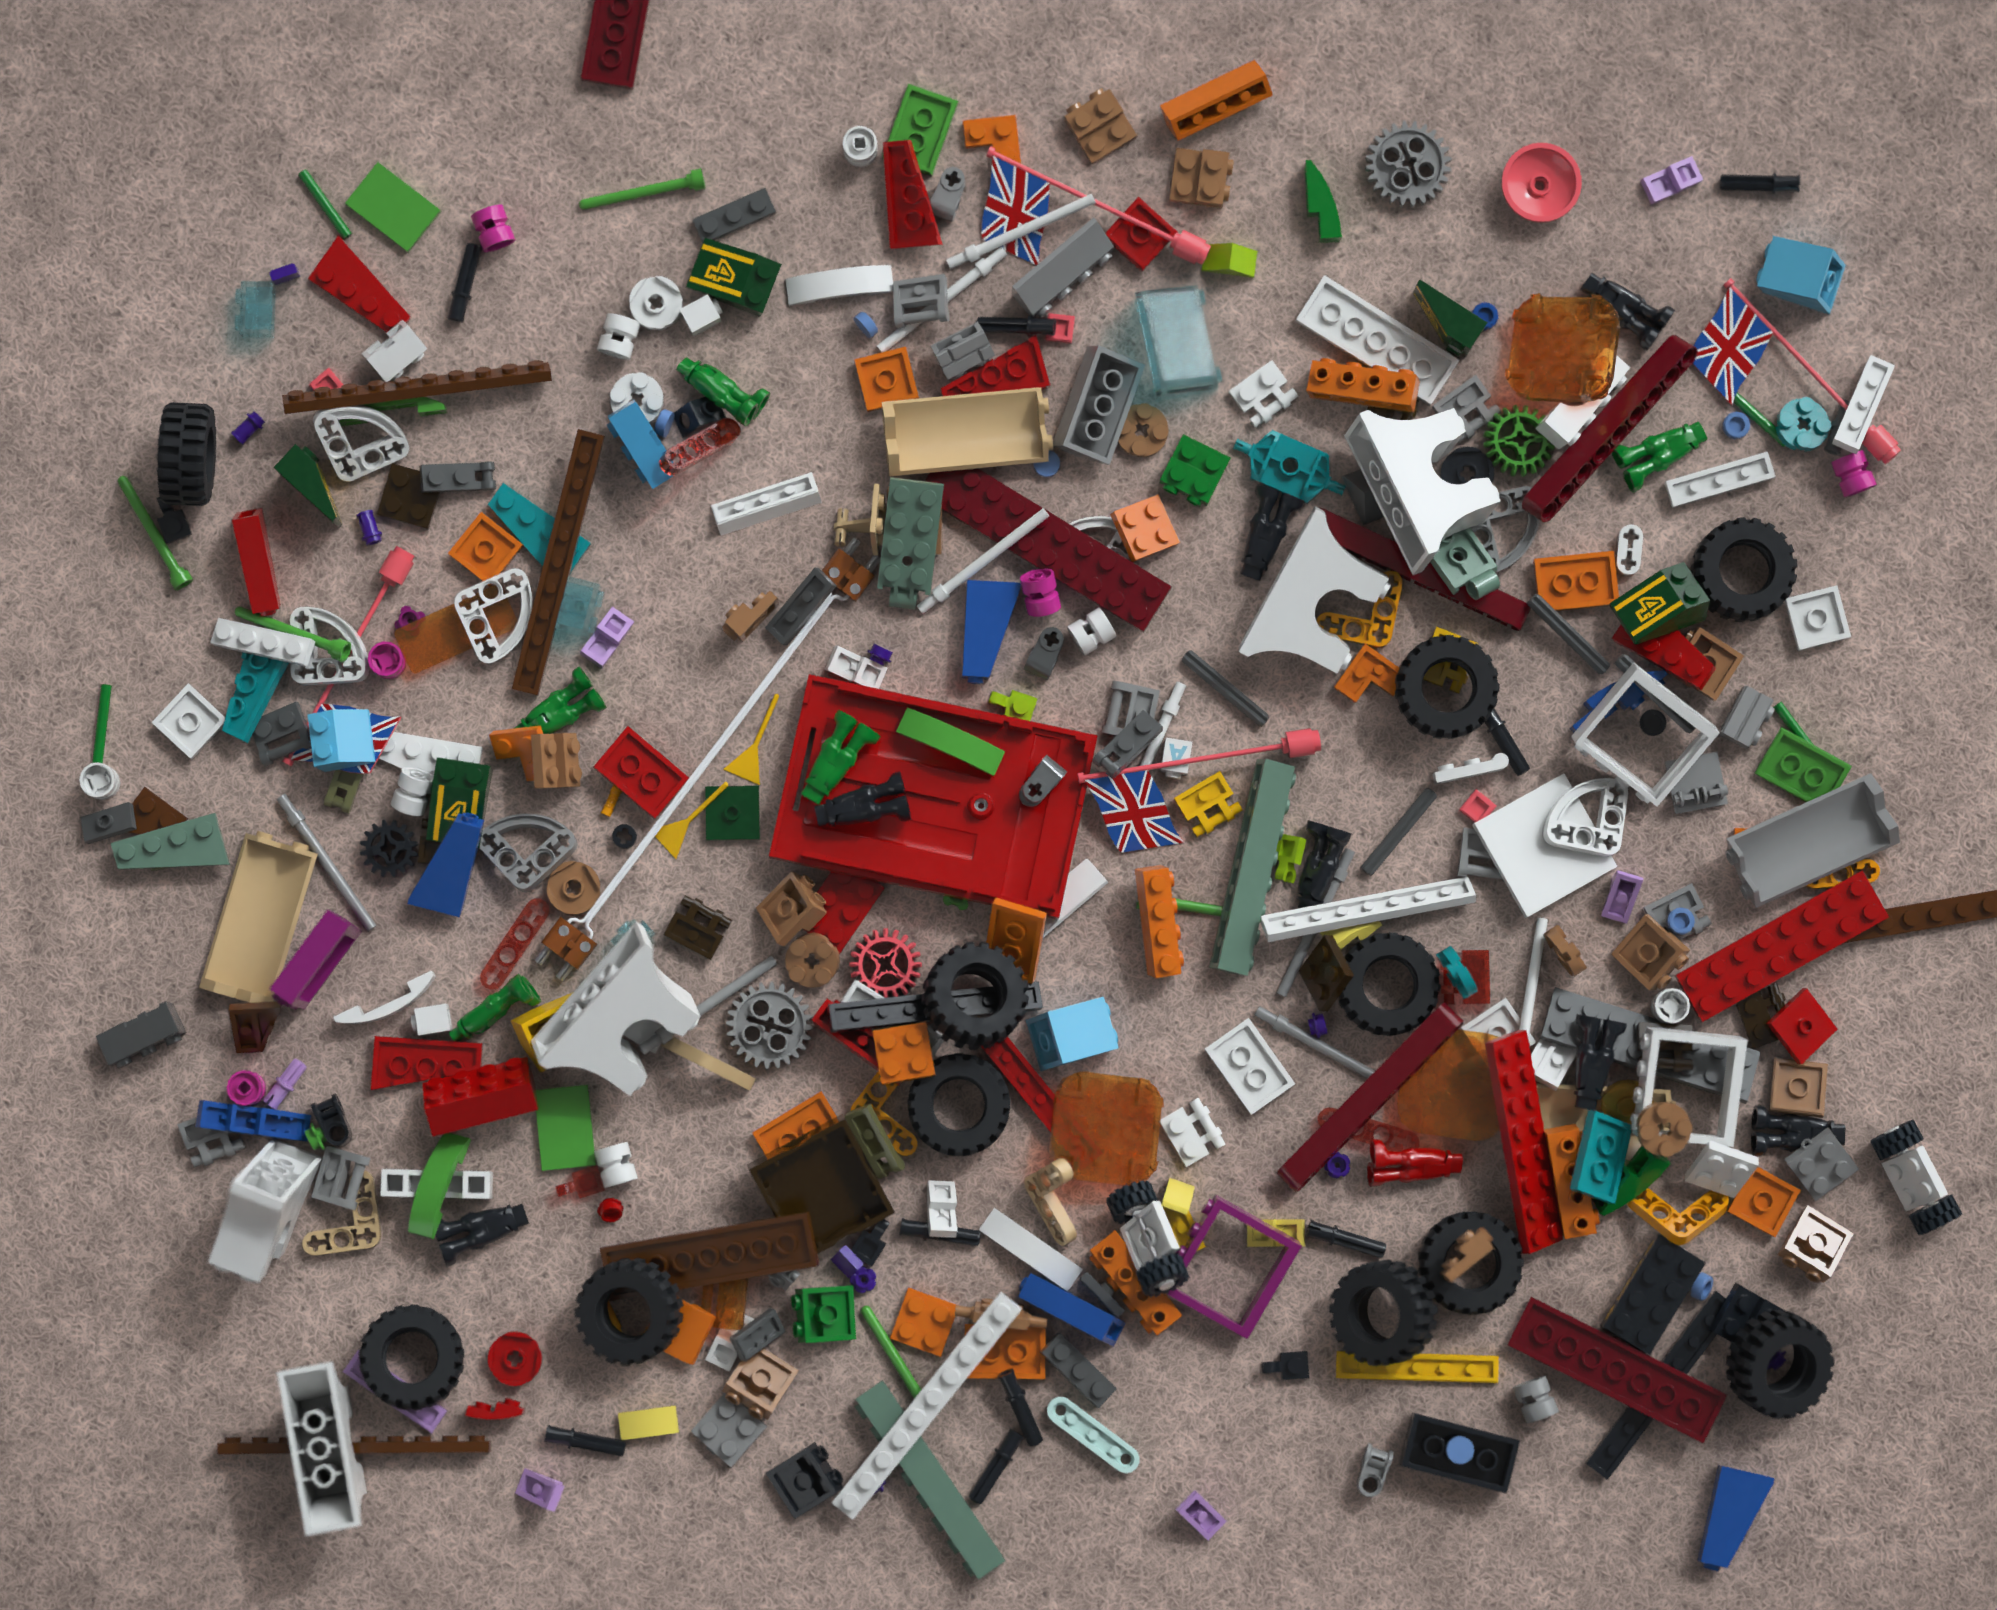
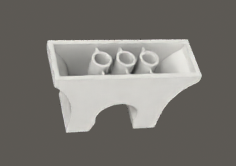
[1344,408,1500,575]
[1239,506,1390,673]
[531,921,700,1096]
[208,1138,323,1283]
[277,1362,367,1536]

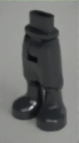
[1580,273,1675,351]
[1240,484,1305,581]
[814,771,912,827]
[1296,820,1352,909]
[1574,1014,1627,1111]
[1751,1105,1846,1156]
[436,1204,529,1267]

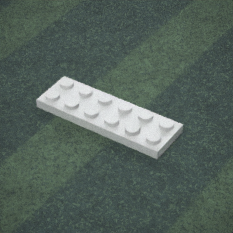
[1296,275,1459,406]

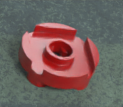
[487,1331,543,1386]

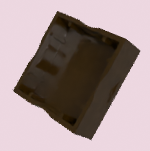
[747,1114,895,1254]

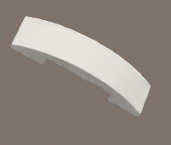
[785,265,893,306]
[333,971,436,1024]
[979,1208,1083,1291]

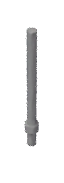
[277,794,377,932]
[1276,848,1355,997]
[639,956,777,1055]
[1254,1006,1396,1094]

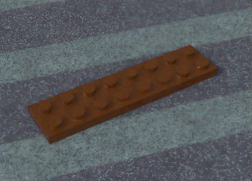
[600,1212,819,1301]

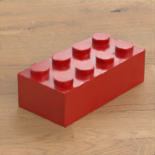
[422,1057,538,1137]

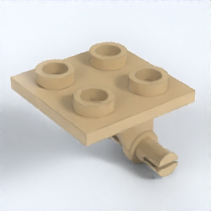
[833,484,887,556]

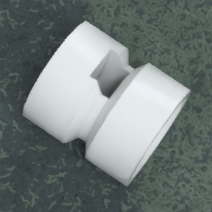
[843,126,878,167]
[597,313,640,360]
[1067,607,1117,656]
[79,762,120,800]
[391,767,433,816]
[1650,988,1690,1024]
[594,1142,638,1188]

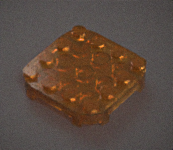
[1505,293,1620,402]
[1397,1029,1500,1142]
[1049,1071,1164,1186]

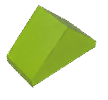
[1202,243,1257,278]

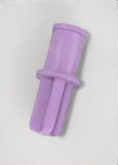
[262,1058,306,1110]

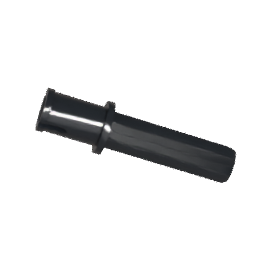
[1720,173,1800,194]
[447,243,482,323]
[976,316,1056,337]
[1484,708,1530,776]
[899,1218,981,1246]
[1306,1220,1386,1258]
[998,1369,1043,1447]
[544,1425,626,1456]
[969,1428,1025,1505]

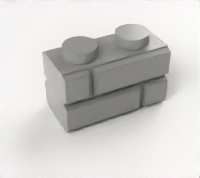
[930,322,995,380]
[1718,685,1775,749]

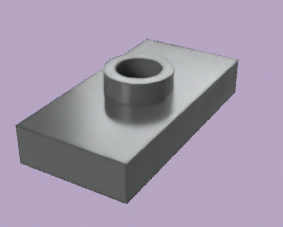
[80,802,137,844]
[1080,1272,1125,1317]
[730,1308,786,1362]

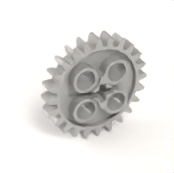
[1365,121,1452,208]
[726,982,814,1069]

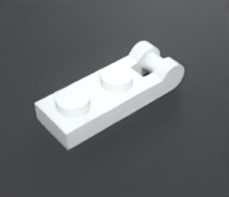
[1432,753,1509,785]

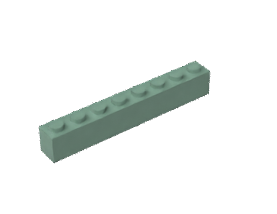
[1209,759,1296,976]
[854,1380,1005,1580]

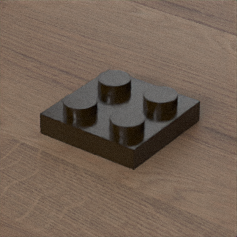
[377,463,440,530]
[1299,935,1354,1012]

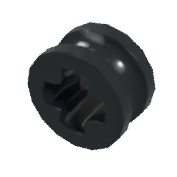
[612,824,637,849]

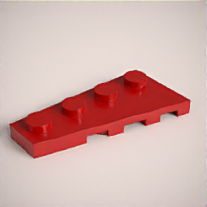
[883,140,943,249]
[308,235,411,333]
[941,335,1051,396]
[1611,624,1716,691]
[371,1036,483,1090]

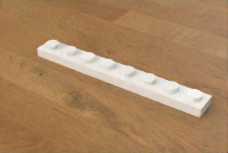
[1261,876,1476,942]

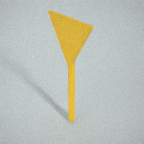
[723,694,779,785]
[649,782,728,859]

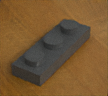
[692,188,776,243]
[765,567,837,645]
[1040,1332,1117,1408]

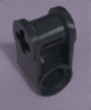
[311,1093,352,1147]

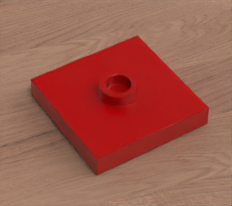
[1105,196,1178,272]
[1767,988,1838,1064]

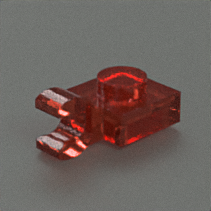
[555,1165,605,1199]

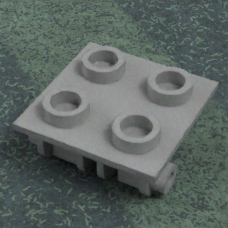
[1665,752,1728,814]

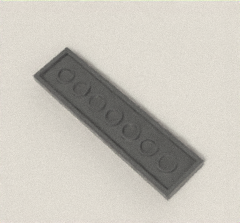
[1540,987,1761,1104]

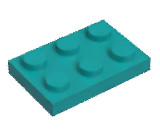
[1570,1110,1632,1204]

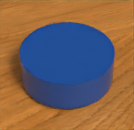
[1472,302,1498,330]

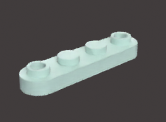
[1047,1397,1140,1473]

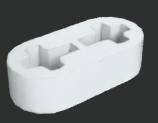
[1615,525,1643,576]

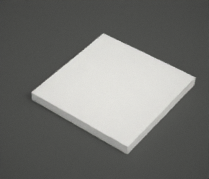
[1472,774,1617,918]

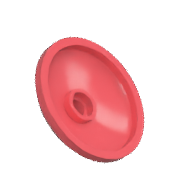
[1501,143,1582,223]

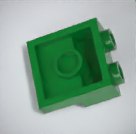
[1159,434,1231,507]
[791,1285,856,1343]

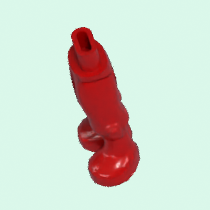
[1367,1139,1463,1187]

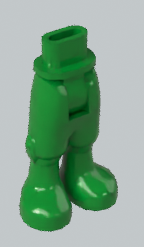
[676,357,770,426]
[1611,421,1708,493]
[513,666,607,734]
[801,710,881,805]
[449,974,541,1042]

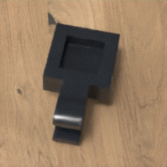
[157,497,193,544]
[851,1219,890,1267]
[1261,1351,1309,1380]

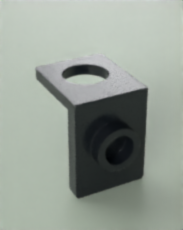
[674,396,726,438]

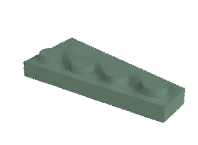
[111,813,230,870]

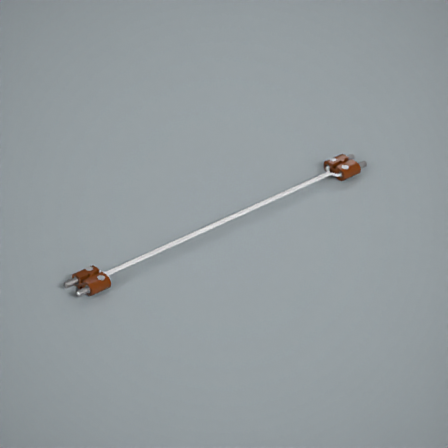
[535,538,881,981]

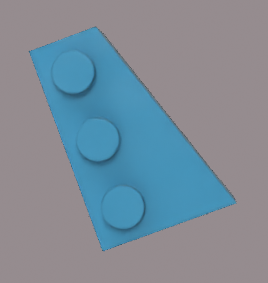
[606,400,680,489]

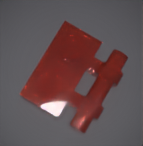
[1440,950,1490,1005]

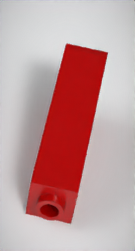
[232,507,281,617]

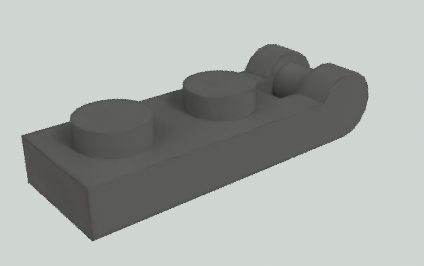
[419,462,496,493]
[1092,710,1163,779]

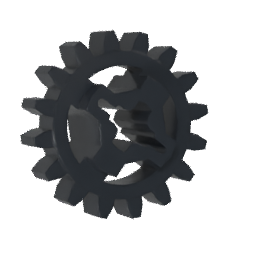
[360,820,419,878]

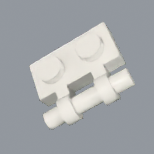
[1229,360,1298,428]
[1159,1098,1225,1167]

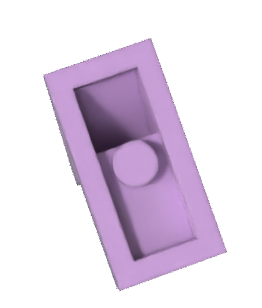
[1601,870,1643,924]
[515,1468,565,1512]
[1176,1490,1227,1540]

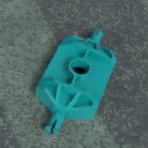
[1233,430,1346,504]

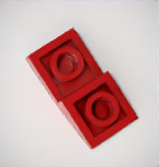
[465,1398,525,1419]

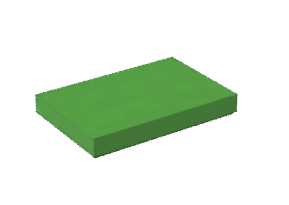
[882,84,958,176]
[345,162,441,253]
[1755,727,1852,802]
[536,1085,596,1171]

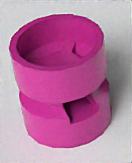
[471,204,516,252]
[1831,450,1877,498]
[1020,568,1061,617]
[368,641,407,680]
[227,1070,267,1106]

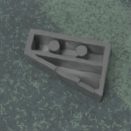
[96,1001,187,1069]

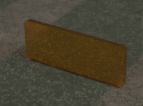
[394,585,517,673]

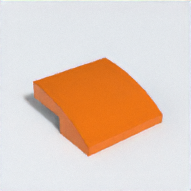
[646,1296,716,1365]

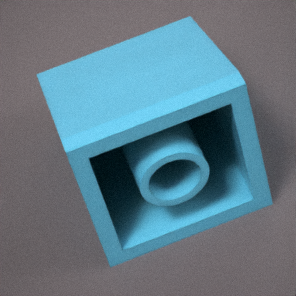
[1756,236,1846,315]
[1026,996,1119,1072]

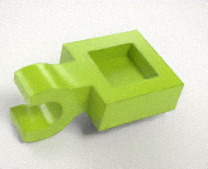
[988,690,1038,721]
[1275,834,1307,884]

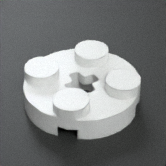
[630,276,683,330]
[610,372,663,423]

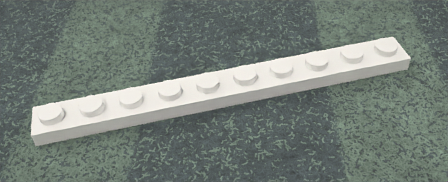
[832,1292,1022,1520]

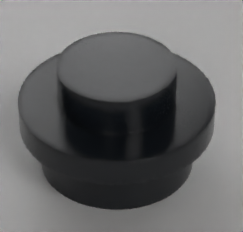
[1639,709,1667,736]

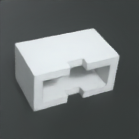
[362,320,427,382]

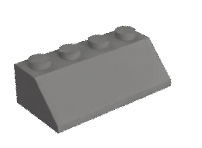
[1012,217,1114,318]
[1053,345,1145,465]

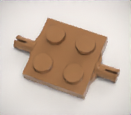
[955,1299,1047,1330]

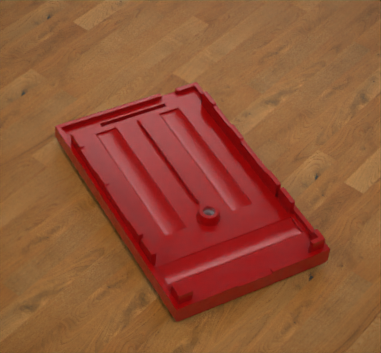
[769,674,1098,920]

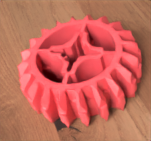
[849,928,922,998]

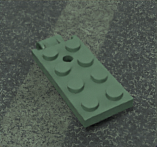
[877,477,944,610]
[1430,528,1500,600]

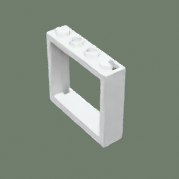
[1572,662,1720,806]
[1630,1027,1748,1147]

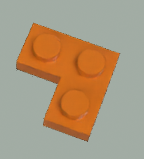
[963,115,1021,164]
[1334,644,1399,703]
[489,725,543,781]

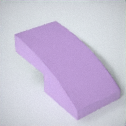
[1640,156,1703,205]
[580,607,634,669]

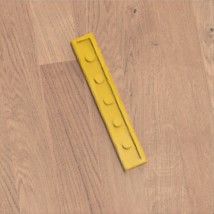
[1336,1351,1499,1383]

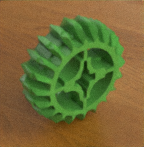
[1483,405,1555,477]

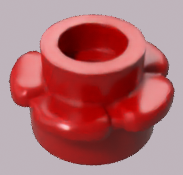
[597,1198,624,1223]

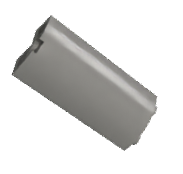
[1725,773,1900,908]

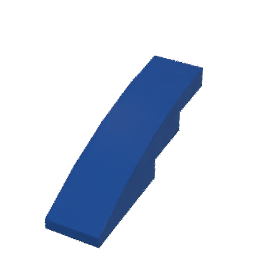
[196,1100,311,1142]

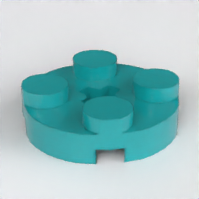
[1776,397,1831,452]
[1436,946,1477,999]

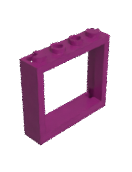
[269,909,362,1010]
[1168,1194,1302,1339]

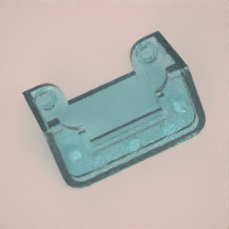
[1134,285,1222,403]

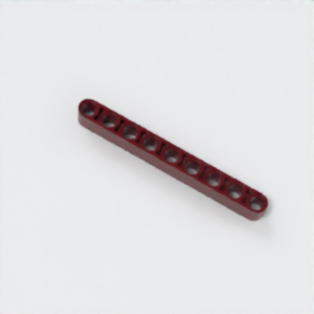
[1522,335,1698,522]
[1318,507,1531,631]
[1277,1002,1464,1193]

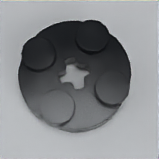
[1440,446,1494,485]

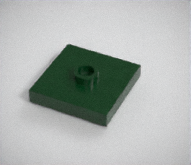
[705,785,760,841]

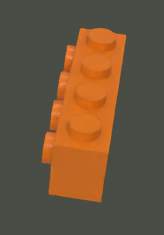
[1159,60,1273,141]
[1306,358,1420,412]
[1135,865,1184,978]
[1544,1124,1600,1239]
[1089,1230,1183,1335]

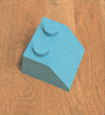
[307,709,375,772]

